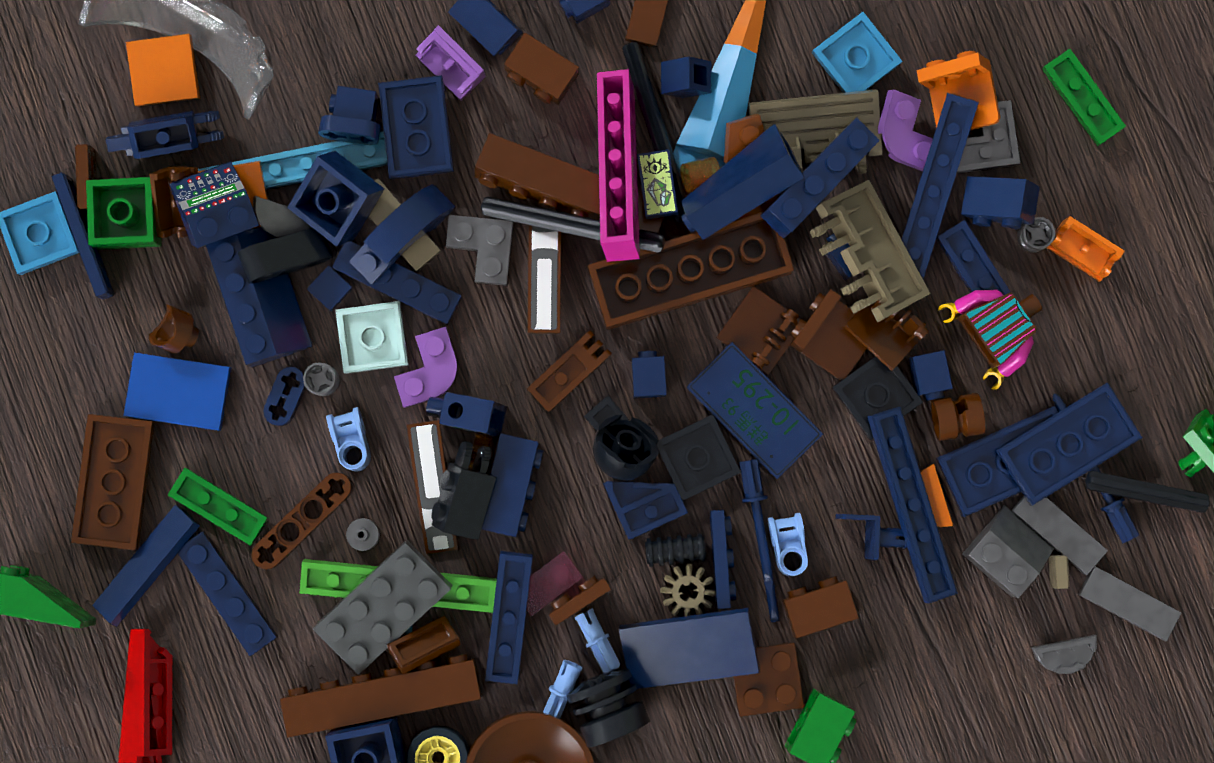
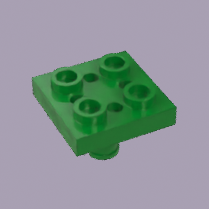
[1178,408,1214,477]

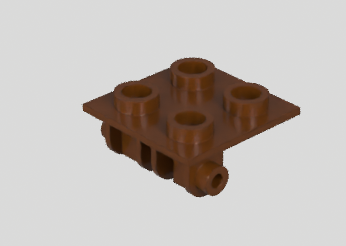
[716,286,801,375]
[844,300,929,371]

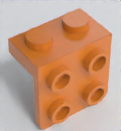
[916,51,1000,131]

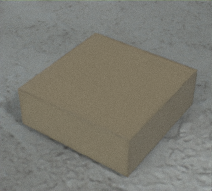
[1049,555,1070,589]

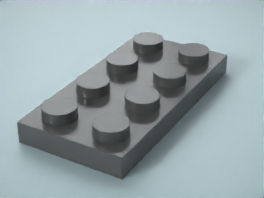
[313,540,452,675]

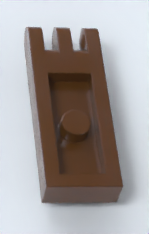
[527,330,612,413]

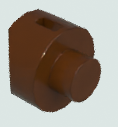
[149,304,199,353]

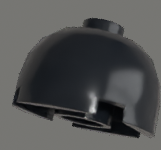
[592,415,659,480]

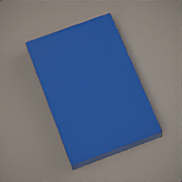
[123,352,231,431]

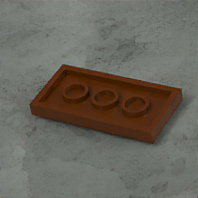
[71,414,155,550]

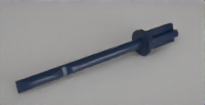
[1053,394,1140,544]
[739,459,780,622]

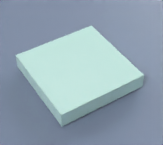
[336,301,409,374]

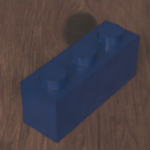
[482,433,544,537]

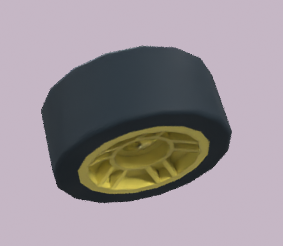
[407,725,470,763]

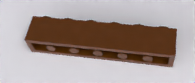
[475,133,665,233]
[280,654,483,738]

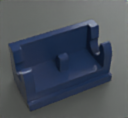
[448,0,523,56]

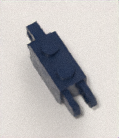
[105,111,224,159]

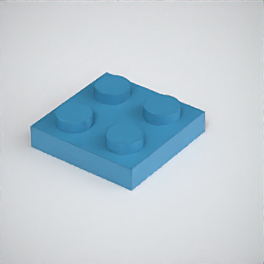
[812,12,903,93]
[0,191,80,275]

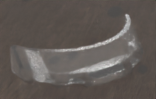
[78,0,273,120]

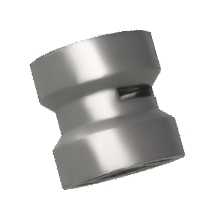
[1017,217,1055,253]
[303,362,340,396]

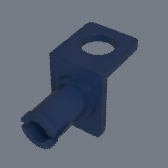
[835,514,907,560]

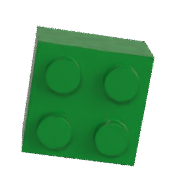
[86,177,162,250]
[784,688,857,763]

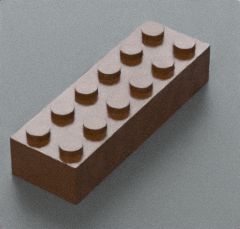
[588,212,794,330]

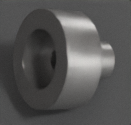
[346,518,380,551]

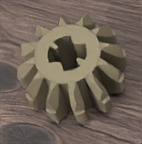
[660,563,716,616]

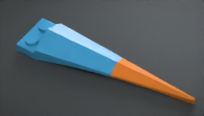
[673,0,766,188]

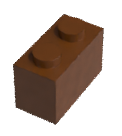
[504,33,579,105]
[782,576,859,638]

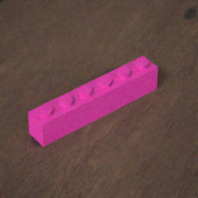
[597,69,640,262]

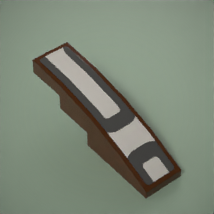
[528,209,562,334]
[407,420,459,554]

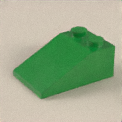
[0,565,96,629]

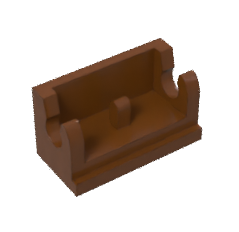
[149,166,198,238]

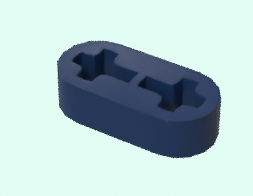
[318,115,381,145]
[263,367,306,426]

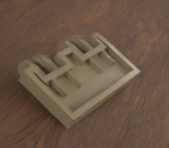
[749,89,882,174]
[809,180,931,322]

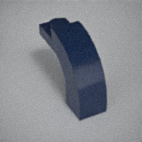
[349,184,455,285]

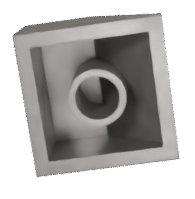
[962,505,1054,598]

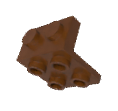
[790,289,867,380]

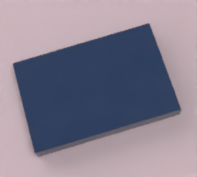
[378,75,454,180]

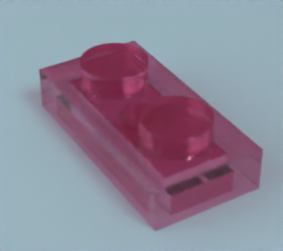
[526,551,583,616]

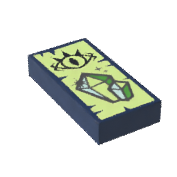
[637,149,679,219]

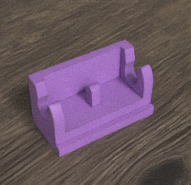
[416,25,486,101]

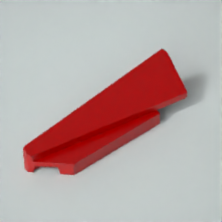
[118,629,173,763]

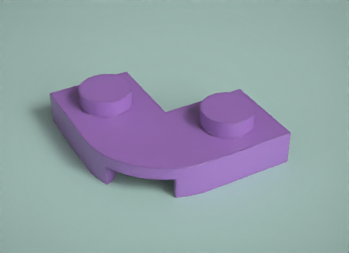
[878,90,933,171]
[394,327,458,408]

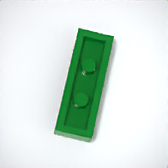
[1042,49,1126,147]
[168,467,269,546]

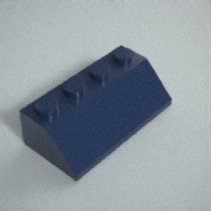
[206,227,313,368]

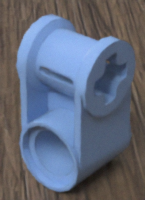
[326,407,371,472]
[768,512,808,576]

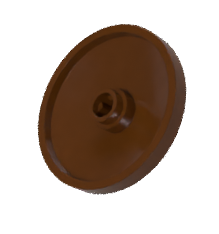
[466,711,594,763]

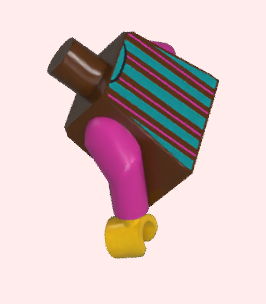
[938,290,1042,390]

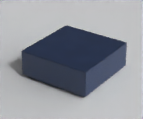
[307,266,353,312]

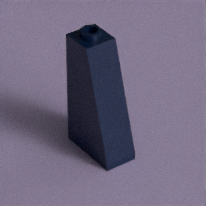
[681,124,804,240]

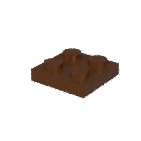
[548,575,611,626]
[733,642,804,717]

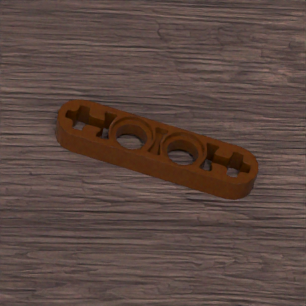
[251,472,353,569]

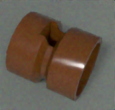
[931,393,985,441]

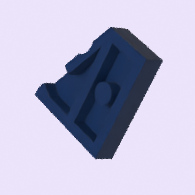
[603,481,688,540]

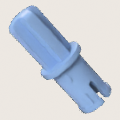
[575,608,620,673]
[543,660,583,718]

